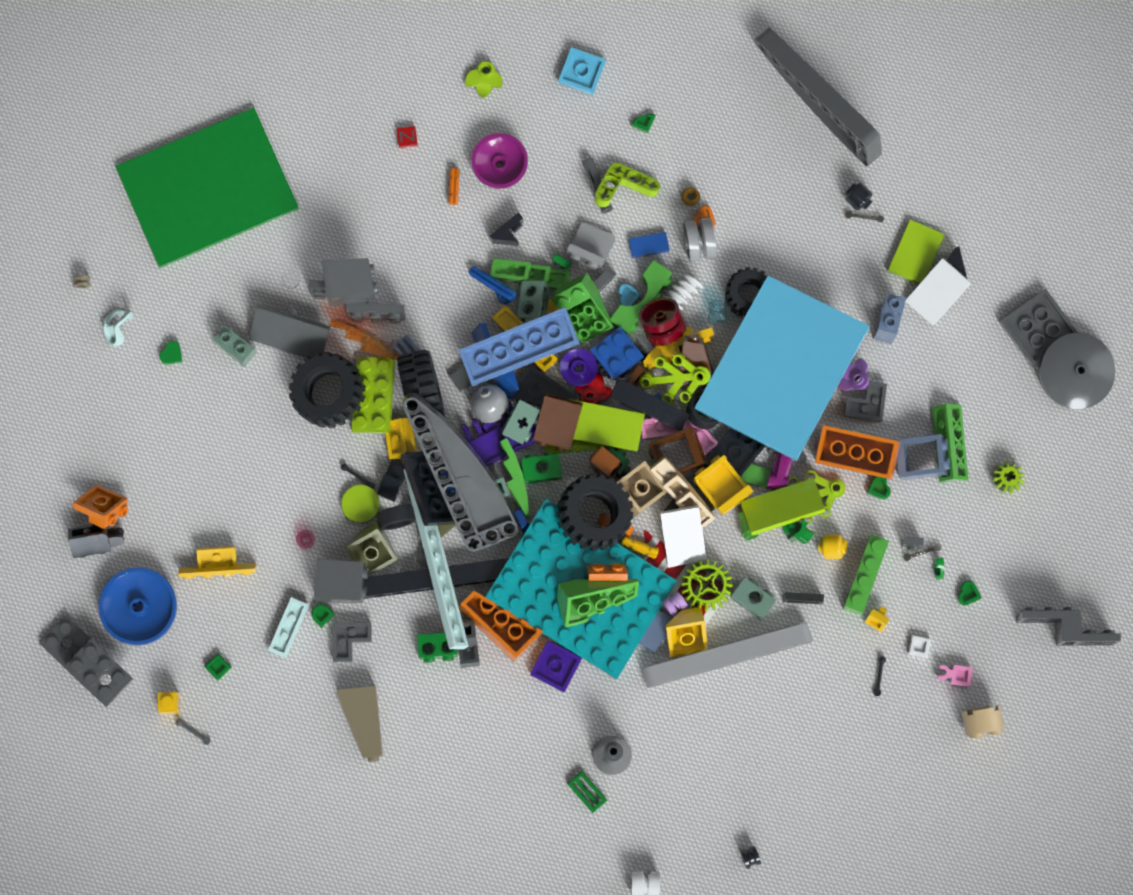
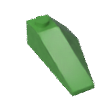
[557,579,639,628]

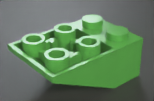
[551,273,614,344]

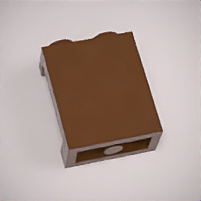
[533,393,583,451]

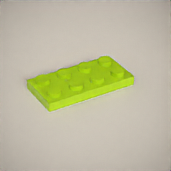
[351,357,396,434]

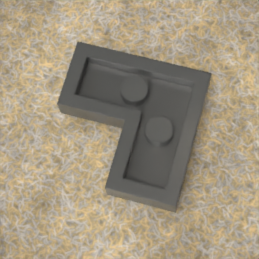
[844,381,887,422]
[333,622,372,662]

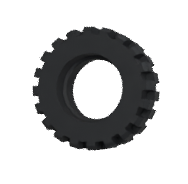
[397,350,445,424]
[288,352,366,428]
[556,474,634,551]

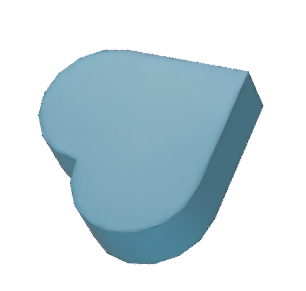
[618,284,642,306]

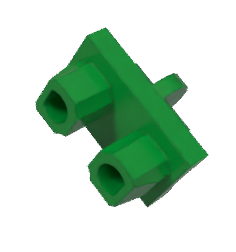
[782,520,814,544]

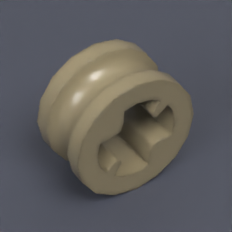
[73,275,91,288]

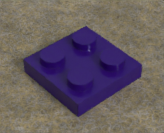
[530,641,582,693]

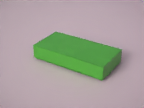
[741,464,772,488]

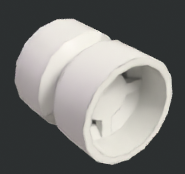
[631,871,660,895]

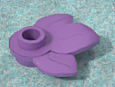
[837,358,869,391]

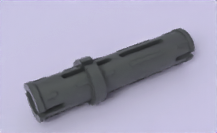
[582,158,613,214]

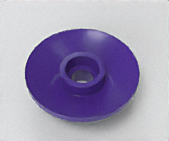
[560,349,598,386]

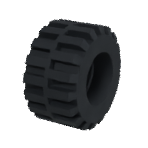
[725,267,768,317]

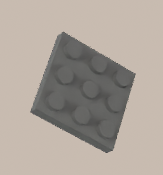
[999,289,1078,368]

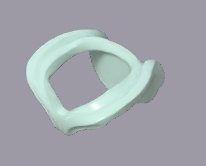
[103,309,133,346]

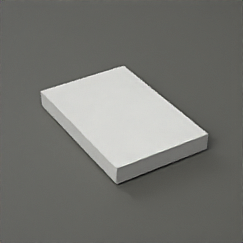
[905,258,972,326]
[660,505,706,567]

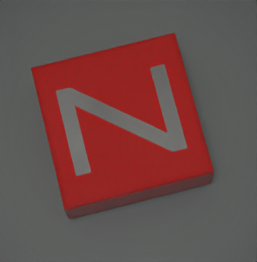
[397,126,418,148]

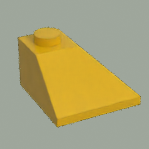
[666,607,708,658]

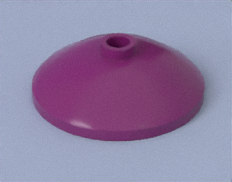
[471,133,528,189]

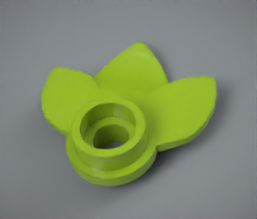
[465,61,503,98]

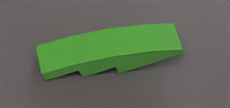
[490,258,571,289]
[499,438,529,516]

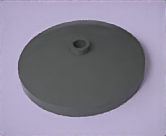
[1039,333,1115,409]

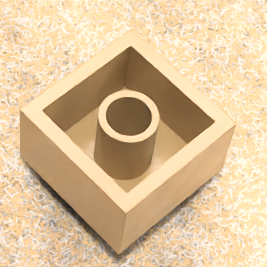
[616,461,667,518]

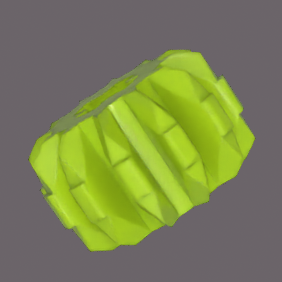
[992,461,1025,494]

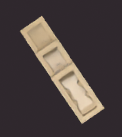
[650,456,715,528]

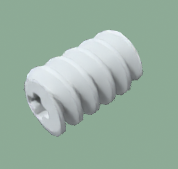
[662,274,703,311]

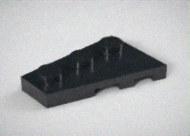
[512,365,578,405]

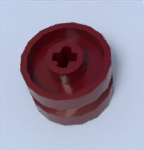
[639,298,687,346]

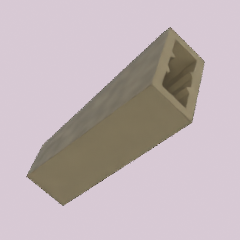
[337,686,383,762]

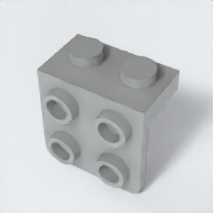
[567,222,615,270]

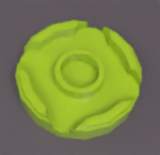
[341,485,380,523]

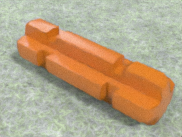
[448,168,460,205]

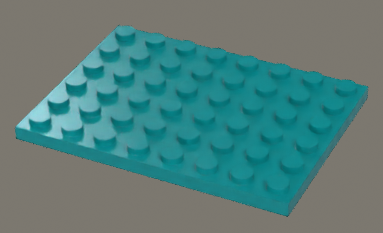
[485,499,677,680]

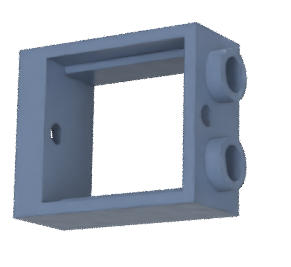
[874,293,906,344]
[895,434,950,480]

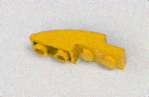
[643,326,714,370]

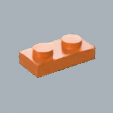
[587,563,628,581]

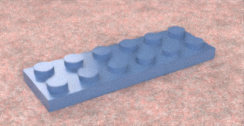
[459,307,580,386]

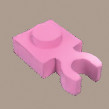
[937,665,973,687]

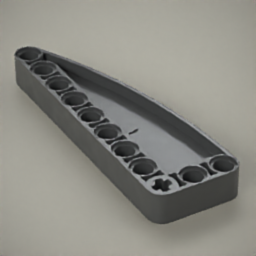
[754,28,882,166]
[403,392,518,552]

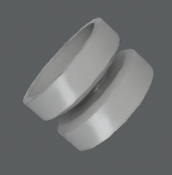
[683,217,717,262]

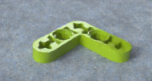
[594,163,660,207]

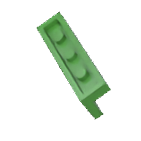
[932,403,969,483]

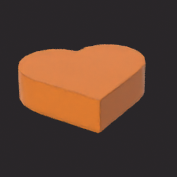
[693,205,716,230]

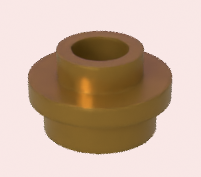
[681,187,700,206]

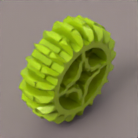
[681,559,733,612]

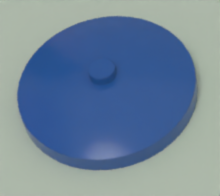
[99,568,177,646]

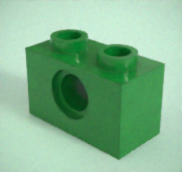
[521,452,562,484]

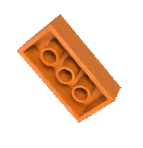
[815,425,901,480]

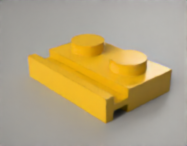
[385,417,417,460]

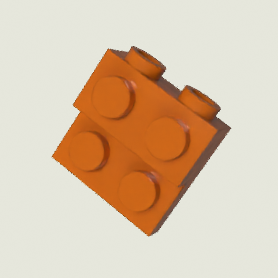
[73,484,128,529]

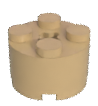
[962,705,1005,739]

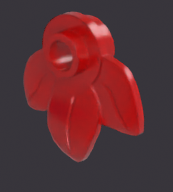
[575,373,612,404]

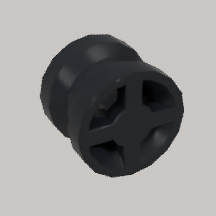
[740,846,761,869]

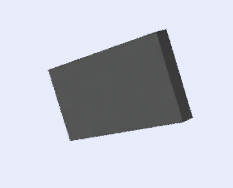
[249,305,330,358]

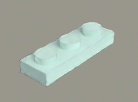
[268,597,309,658]

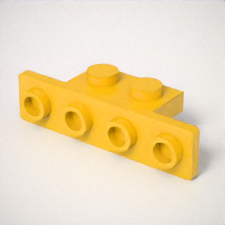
[178,545,257,579]

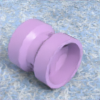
[661,591,688,617]

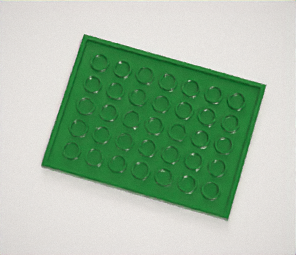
[115,108,299,268]

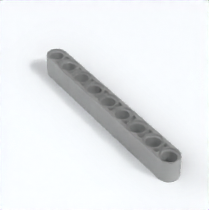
[642,623,813,688]

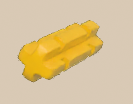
[621,536,659,558]

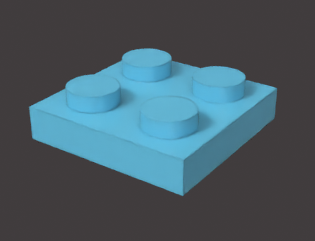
[558,47,606,95]

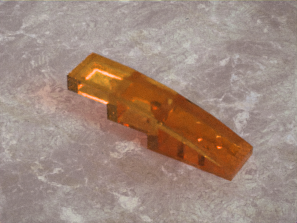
[330,319,401,360]

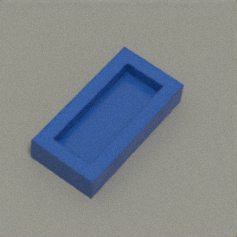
[629,232,670,258]

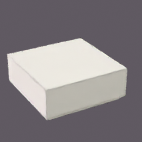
[908,635,931,658]

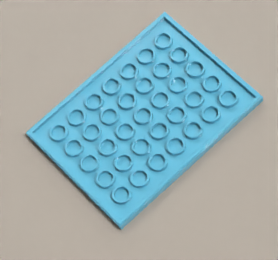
[695,276,870,461]

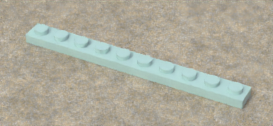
[404,469,469,649]

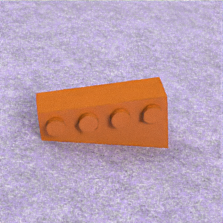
[459,591,543,662]

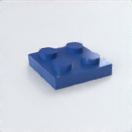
[590,327,644,381]

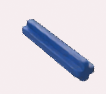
[468,266,517,301]

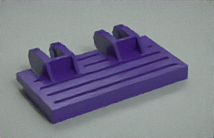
[461,401,537,466]

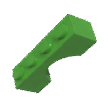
[610,260,673,336]
[843,534,889,616]

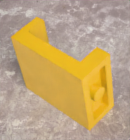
[693,455,753,517]

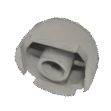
[470,385,510,423]

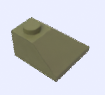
[344,521,398,576]

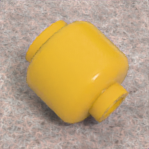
[818,534,847,559]

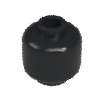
[844,183,873,210]

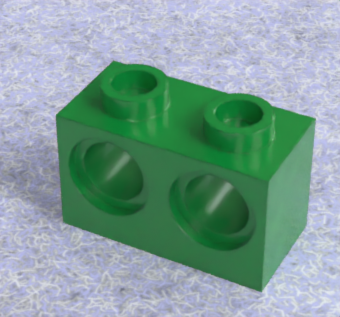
[417,632,458,663]

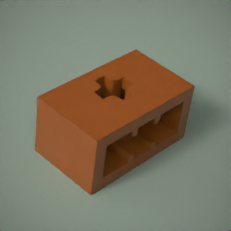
[589,446,620,479]

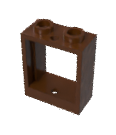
[648,427,708,474]

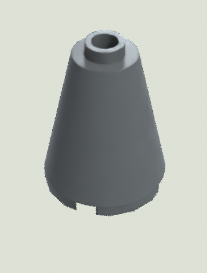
[593,736,632,775]

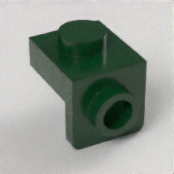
[609,448,631,478]

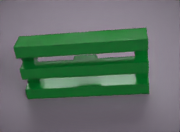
[567,771,607,813]

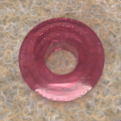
[296,530,315,549]

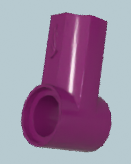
[766,453,792,491]

